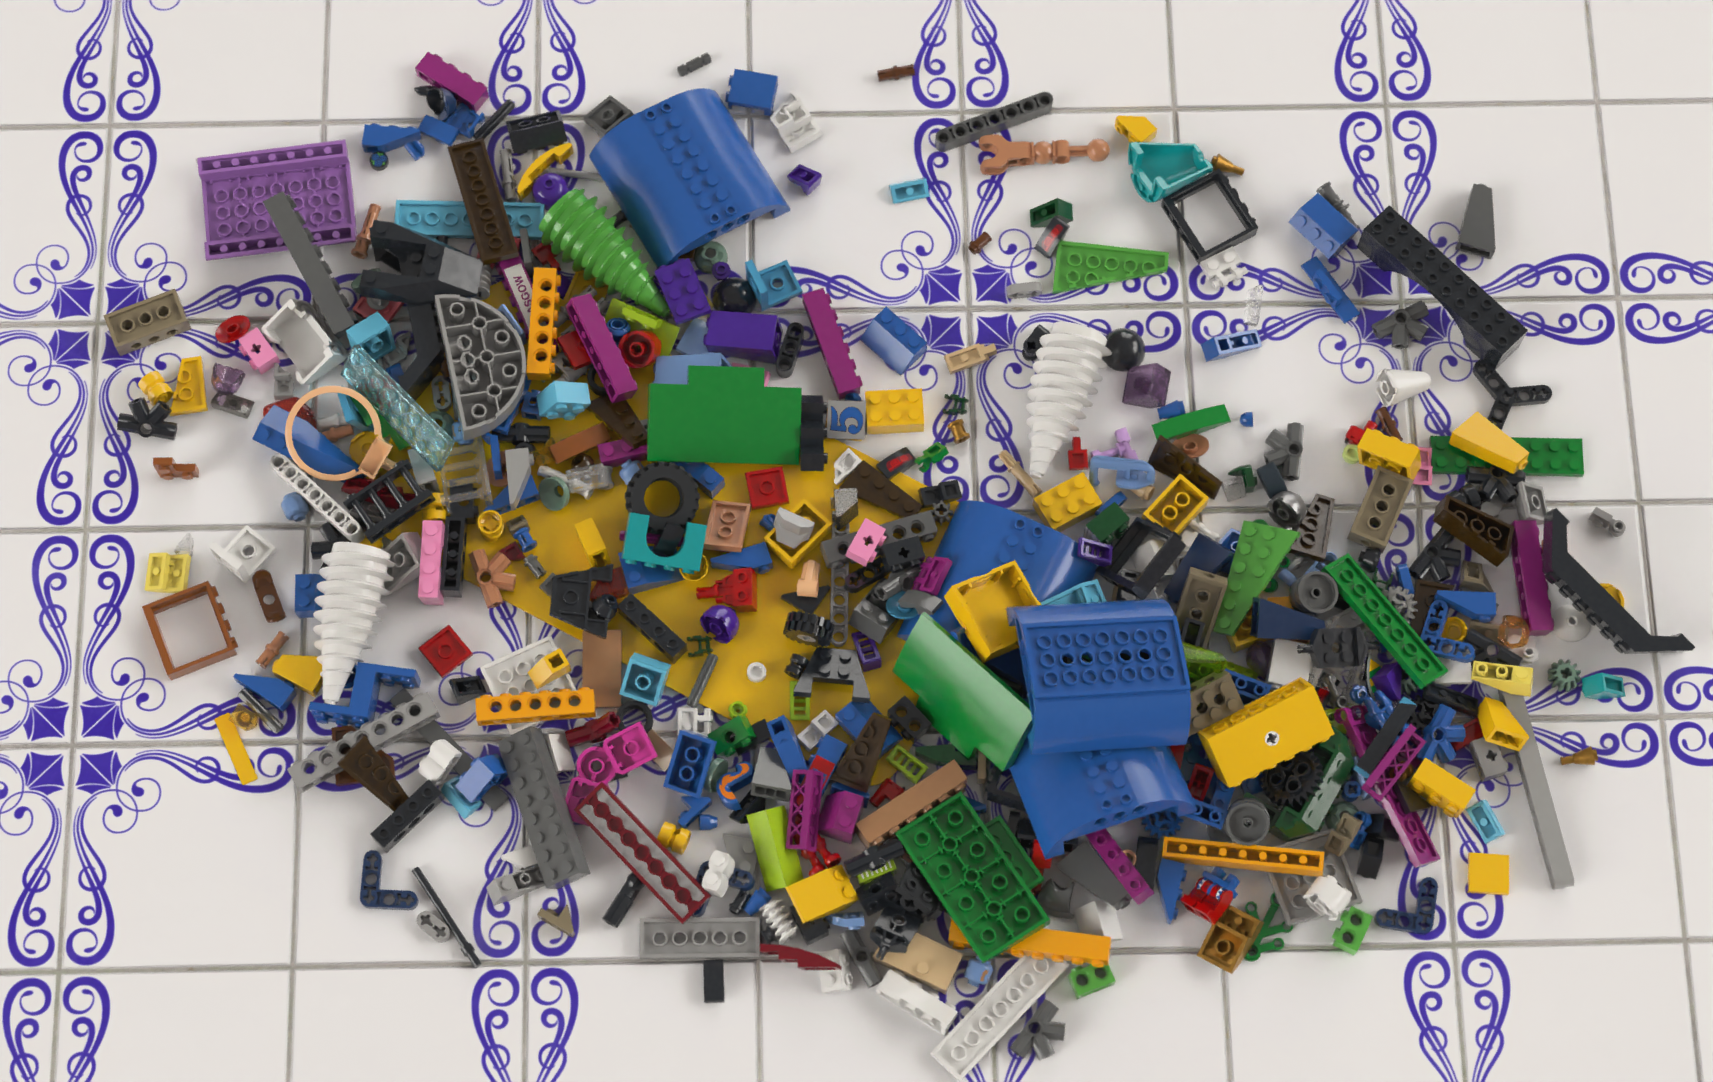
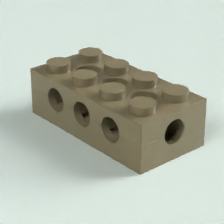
[103,289,191,356]
[1347,466,1414,553]
[1174,567,1228,656]
[1188,668,1245,737]

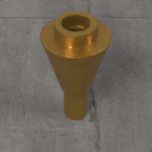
[1210,153,1244,176]
[1560,746,1598,765]

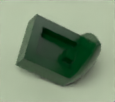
[1228,464,1258,493]

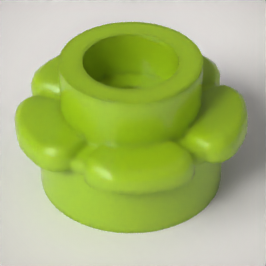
[728,701,748,719]

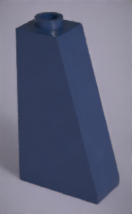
[1164,533,1235,604]
[1250,597,1326,640]

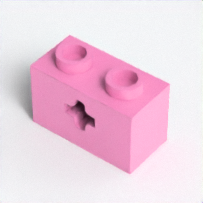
[238,327,280,375]
[846,518,886,567]

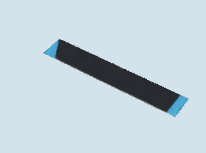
[1354,696,1417,779]

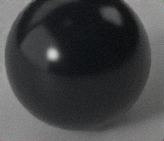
[712,277,757,313]
[1102,328,1145,372]

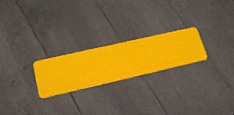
[214,713,257,785]

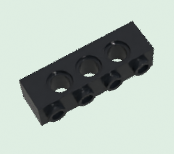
[440,516,468,598]
[617,593,688,664]
[370,779,445,853]

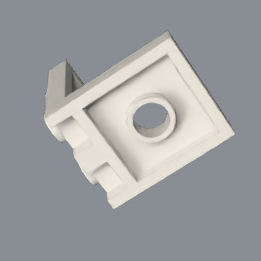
[209,525,276,584]

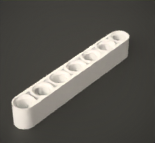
[269,453,365,543]

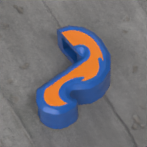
[716,761,754,811]

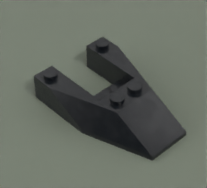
[359,220,483,305]

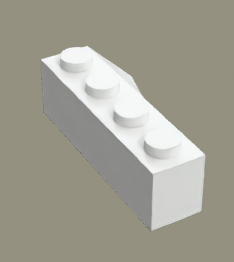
[877,969,958,1036]

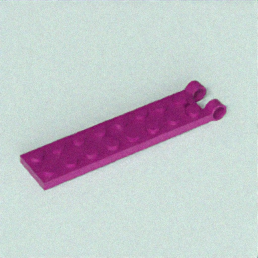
[1334,704,1441,868]

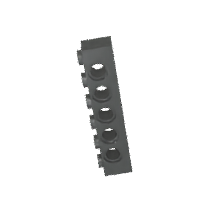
[820,510,938,569]

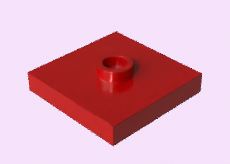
[557,330,592,371]
[745,466,789,510]
[418,625,473,679]

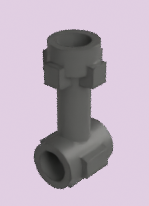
[1321,673,1348,708]

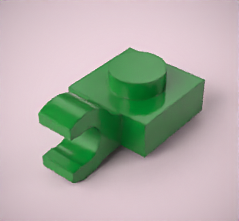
[914,441,949,473]

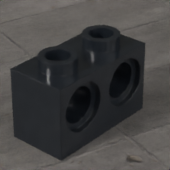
[887,696,932,743]

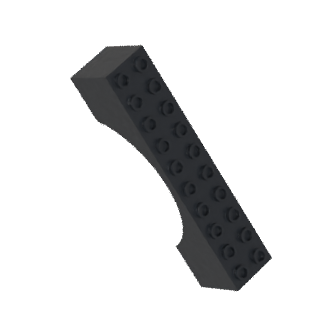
[1357,205,1528,370]

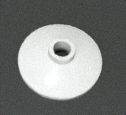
[1552,605,1590,642]

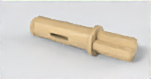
[998,450,1042,499]

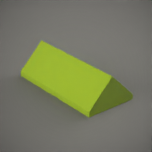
[746,805,804,892]

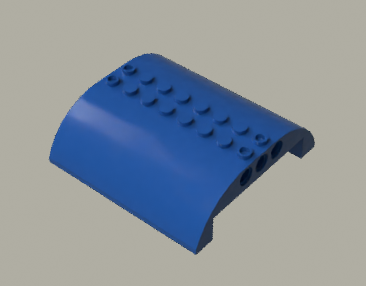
[589,88,790,268]
[896,500,1099,695]
[1009,696,1197,860]

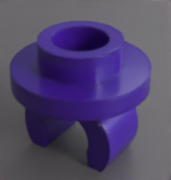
[712,262,731,281]

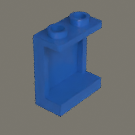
[725,69,778,117]

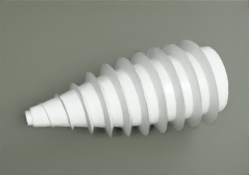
[1026,322,1112,479]
[313,542,396,705]

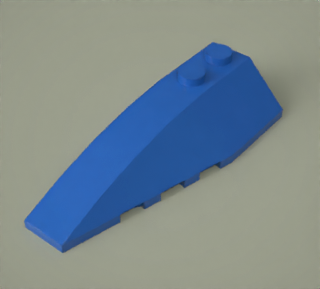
[252,405,365,483]

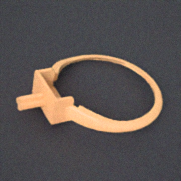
[285,386,396,481]

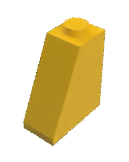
[574,518,614,573]
[272,654,323,697]
[1477,697,1529,751]

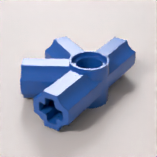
[1415,704,1466,764]

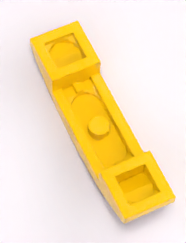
[517,143,574,201]

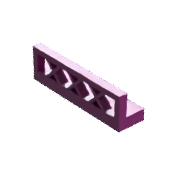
[1361,724,1426,803]
[786,770,823,852]

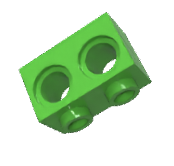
[1332,906,1373,955]
[1068,963,1116,999]

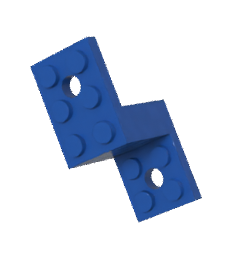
[309,662,421,729]

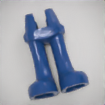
[1364,690,1416,749]

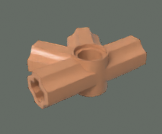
[468,549,516,608]

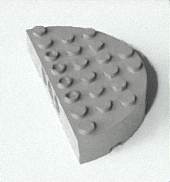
[435,294,526,440]

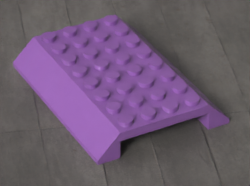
[197,140,357,261]

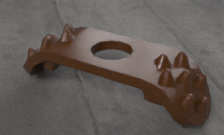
[252,570,286,623]

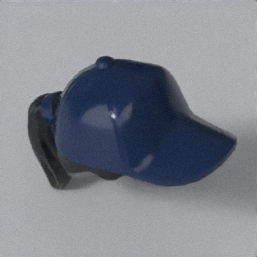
[414,85,457,121]

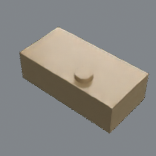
[873,932,963,995]

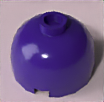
[532,173,569,211]
[700,605,739,644]

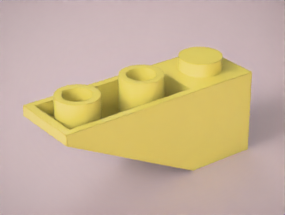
[1471,661,1533,697]

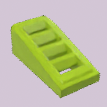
[790,681,810,720]
[885,744,929,785]

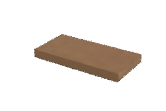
[582,630,622,708]

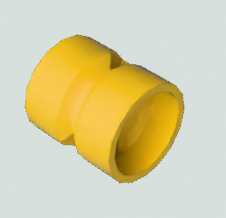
[138,371,174,406]
[422,493,447,524]
[477,510,505,542]
[657,821,692,855]

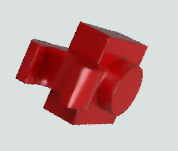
[531,243,561,271]
[1067,437,1088,471]

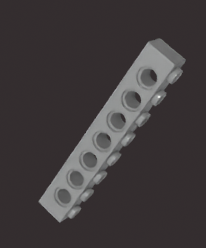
[287,692,440,793]

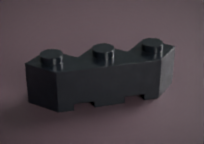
[800,395,828,471]

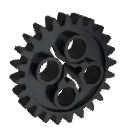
[1260,751,1324,808]

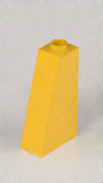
[1449,411,1529,474]

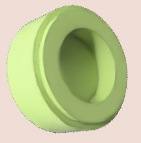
[1342,444,1359,464]

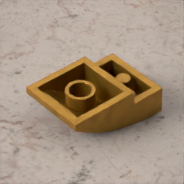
[1197,905,1265,974]

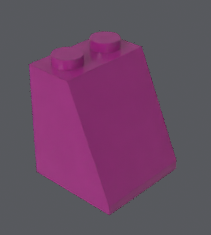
[818,791,864,845]

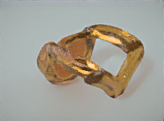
[1498,615,1530,649]

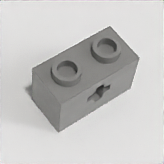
[1468,738,1508,782]

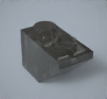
[830,488,858,530]

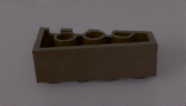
[1433,495,1514,567]

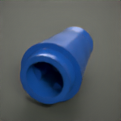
[1157,400,1186,419]
[743,887,772,917]

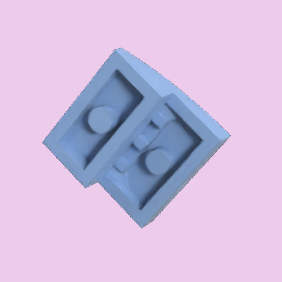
[676,318,714,355]

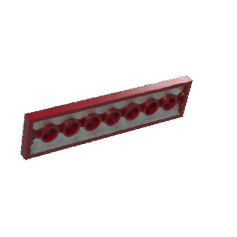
[574,782,711,924]

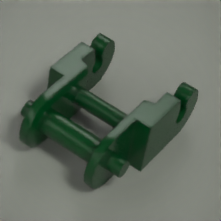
[942,394,969,416]
[1372,568,1394,591]
[687,635,713,657]

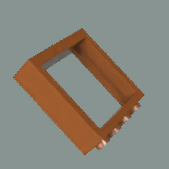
[142,581,238,681]

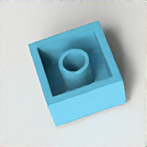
[346,311,396,367]
[536,381,591,420]
[619,652,671,707]

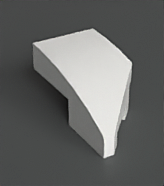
[834,448,862,485]
[501,845,538,870]

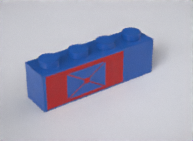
[790,734,849,806]

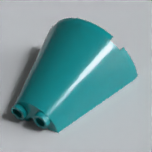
[1128,142,1213,203]

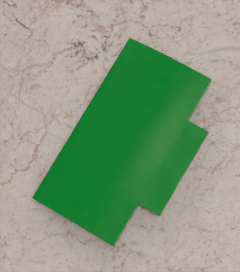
[647,365,802,465]
[892,612,1033,772]
[895,791,1050,963]

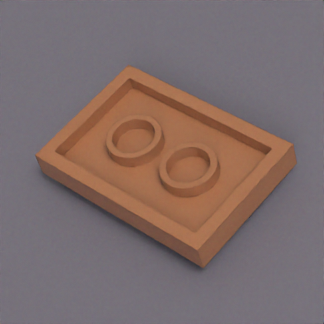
[703,500,751,553]

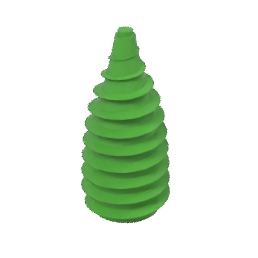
[539,189,670,318]

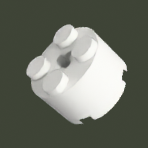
[1304,875,1352,921]

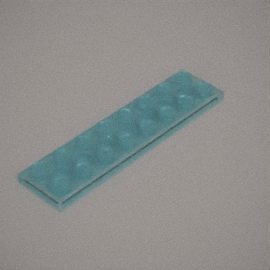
[340,344,455,472]

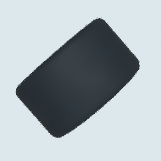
[1257,462,1288,499]

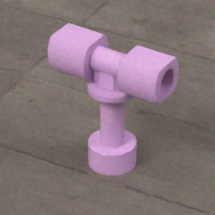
[1090,427,1139,460]

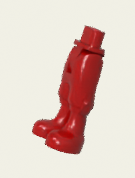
[793,814,842,877]

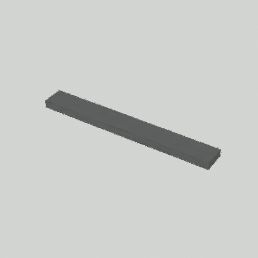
[389,688,509,812]

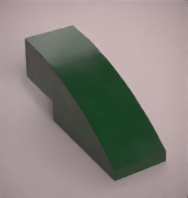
[915,744,976,770]

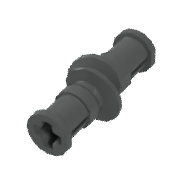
[1316,182,1360,229]

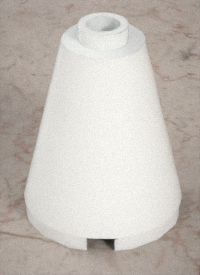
[1376,369,1431,406]

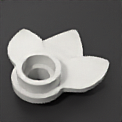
[1507,634,1539,664]

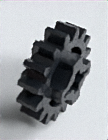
[1409,694,1439,735]

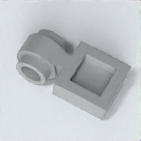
[1589,507,1626,537]

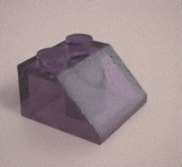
[1122,363,1171,408]

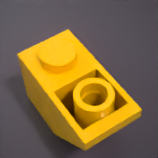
[1114,116,1157,143]
[528,648,571,689]

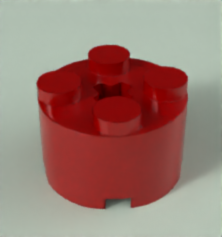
[618,329,662,368]

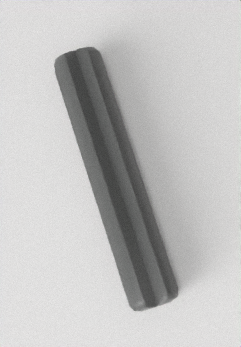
[687,653,718,708]
[238,688,283,734]

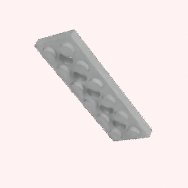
[639,917,760,960]

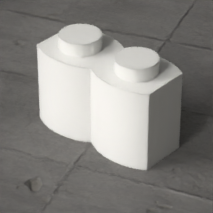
[418,739,462,785]
[702,850,735,898]

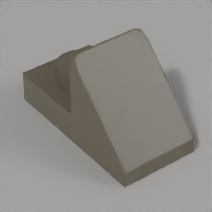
[537,904,575,938]

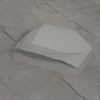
[773,507,815,548]

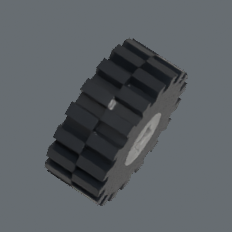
[783,611,835,647]

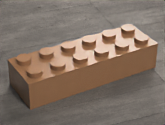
[855,759,968,849]

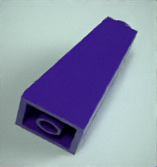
[703,310,783,365]

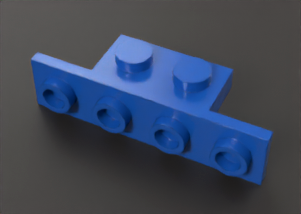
[1301,256,1360,324]

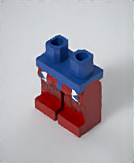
[1180,866,1240,925]

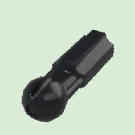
[602,872,645,928]

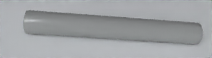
[548,167,603,181]

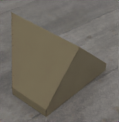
[1458,560,1494,592]

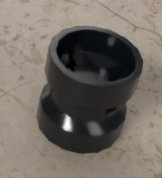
[784,653,809,680]

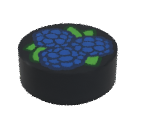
[369,151,389,171]

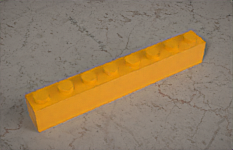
[1162,836,1324,877]
[948,918,1111,967]

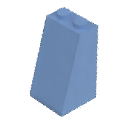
[652,353,733,384]

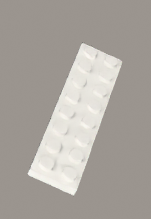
[930,955,1069,1082]

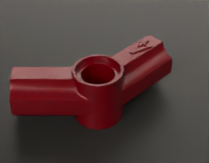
[565,712,621,748]

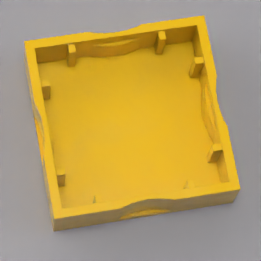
[944,560,1041,663]

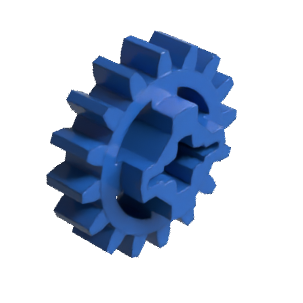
[1141,809,1184,840]

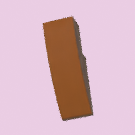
[548,422,611,465]

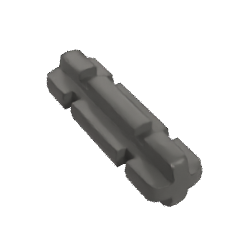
[677,53,711,76]

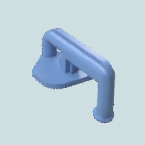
[1089,455,1156,490]

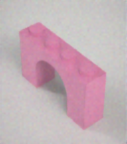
[418,520,445,605]

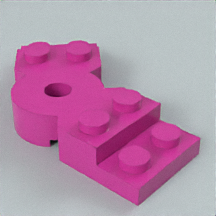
[565,721,658,826]

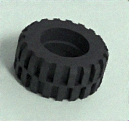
[625,461,700,534]

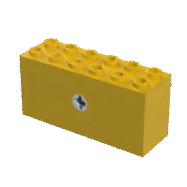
[1197,677,1334,788]

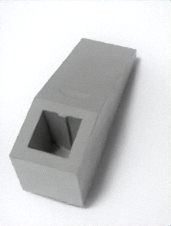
[486,865,545,905]

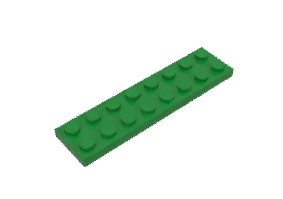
[1429,436,1584,477]
[1321,553,1448,689]

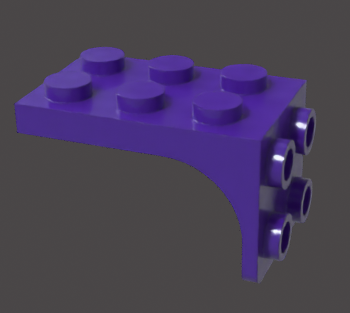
[654,258,711,325]

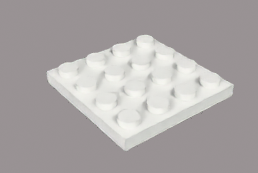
[480,635,580,735]

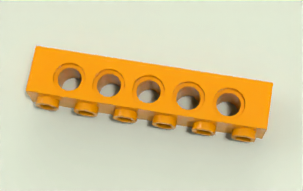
[526,267,561,381]
[475,687,596,726]

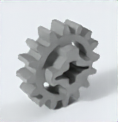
[1382,586,1418,624]

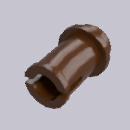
[968,232,992,255]

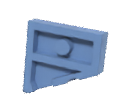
[825,911,865,930]

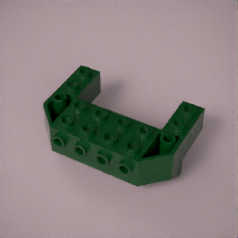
[1242,725,1354,842]

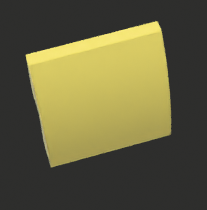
[145,553,191,593]

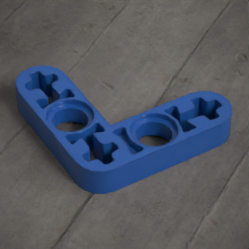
[1420,600,1475,663]

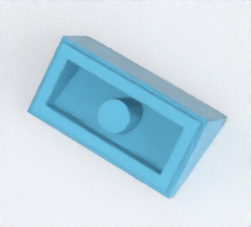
[889,178,930,204]
[441,775,483,819]
[1466,800,1506,844]

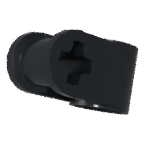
[1022,324,1050,361]

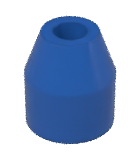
[698,814,718,830]

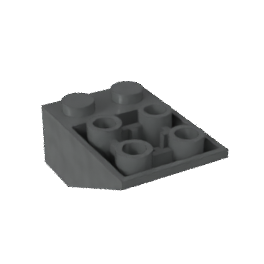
[848,577,902,644]

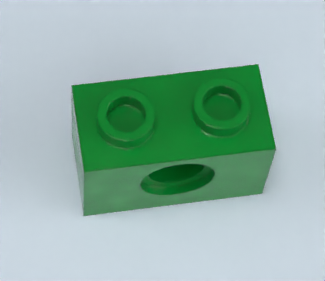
[707,715,757,757]

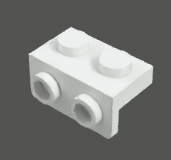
[818,949,853,994]

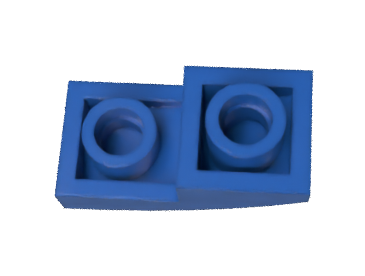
[418,115,460,146]

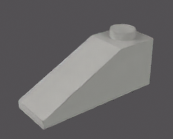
[505,448,534,510]

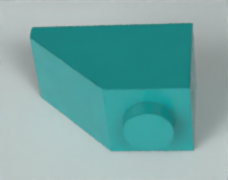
[1582,673,1626,700]

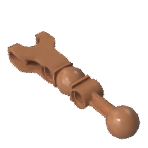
[978,134,1110,175]

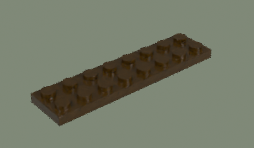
[447,138,519,266]

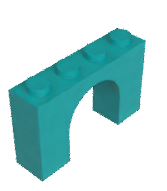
[621,512,707,574]

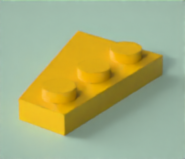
[169,356,208,416]

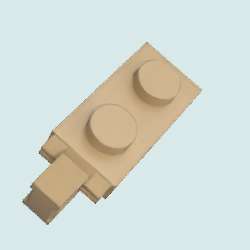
[944,343,997,374]

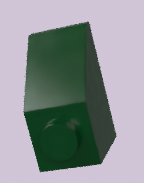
[1030,198,1073,228]

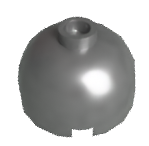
[1267,491,1306,530]

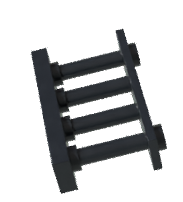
[343,459,436,544]

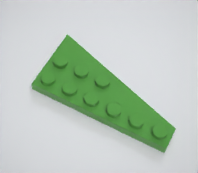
[1052,241,1169,294]
[1213,520,1301,637]

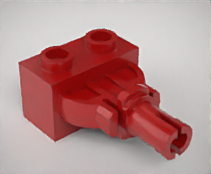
[696,568,757,613]

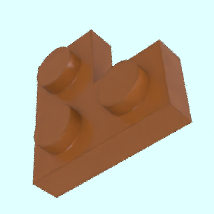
[153,457,199,480]

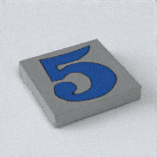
[827,400,866,440]

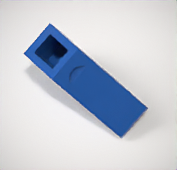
[362,123,422,153]
[766,715,808,781]
[1156,858,1187,925]

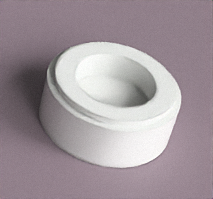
[747,662,766,683]

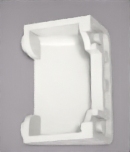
[261,298,349,385]

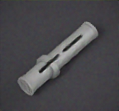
[500,148,517,202]

